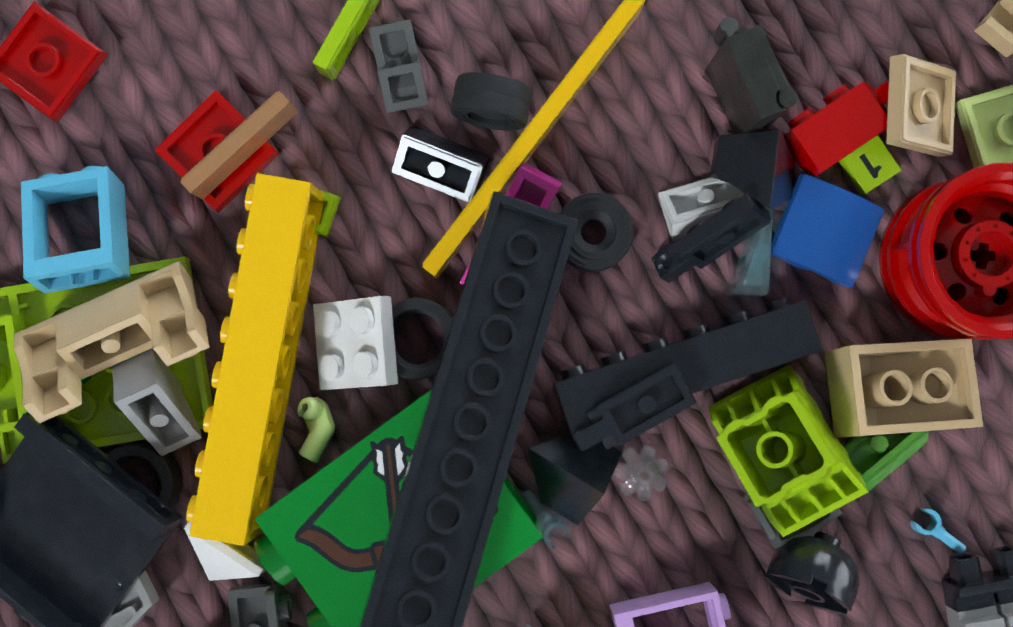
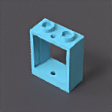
[21,166,130,294]

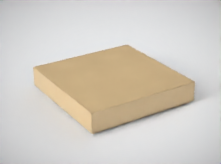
[886,54,956,157]

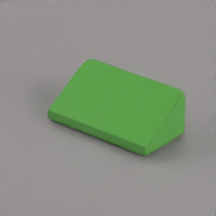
[843,431,929,495]

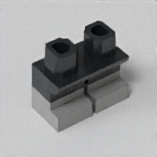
[942,546,1013,627]

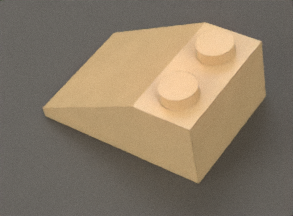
[825,339,983,438]

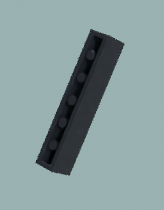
[553,296,823,434]

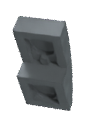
[369,19,429,113]

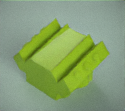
[708,364,868,537]

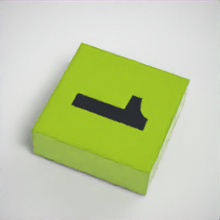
[838,135,902,196]

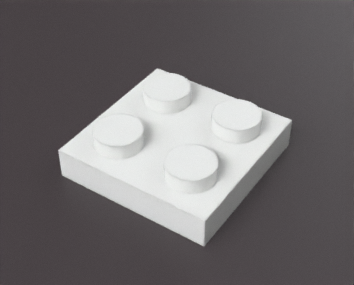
[313,296,398,390]

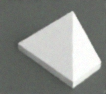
[184,522,266,581]

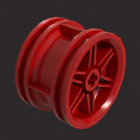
[879,162,1013,340]

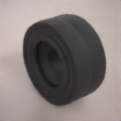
[450,72,532,131]
[560,192,633,272]

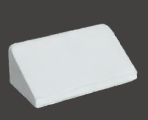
[658,177,745,242]

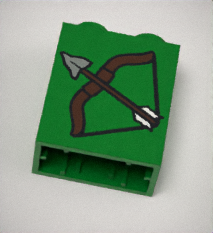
[254,390,543,627]

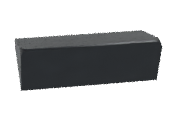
[392,126,489,203]

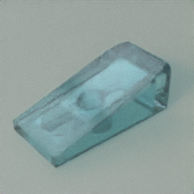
[727,207,773,297]

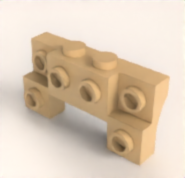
[14,261,209,423]

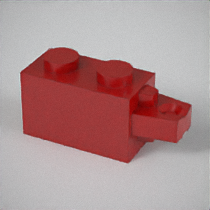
[783,80,889,177]

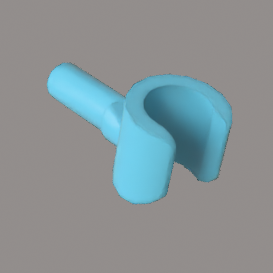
[910,508,966,554]

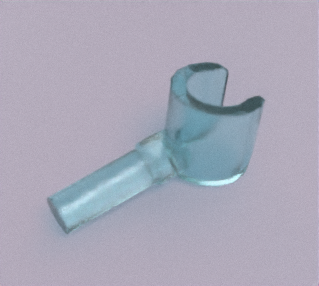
[522,489,569,548]

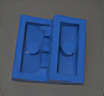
[767,174,885,288]

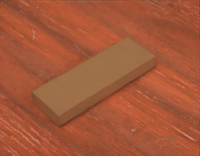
[180,91,298,199]

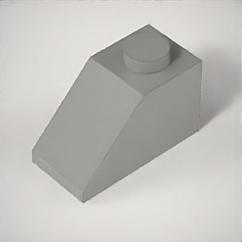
[112,348,202,456]

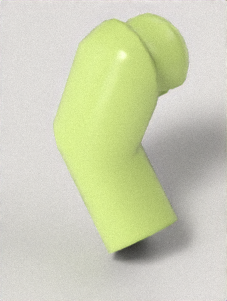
[297,397,335,463]

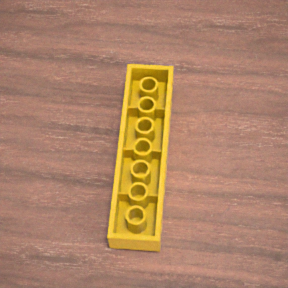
[186,173,325,546]

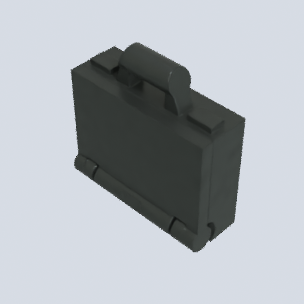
[705,17,798,134]

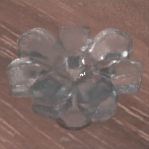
[614,446,669,501]

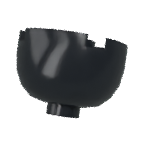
[765,532,860,615]

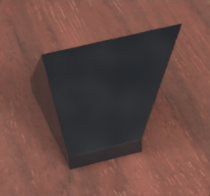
[710,130,795,209]
[528,434,622,526]

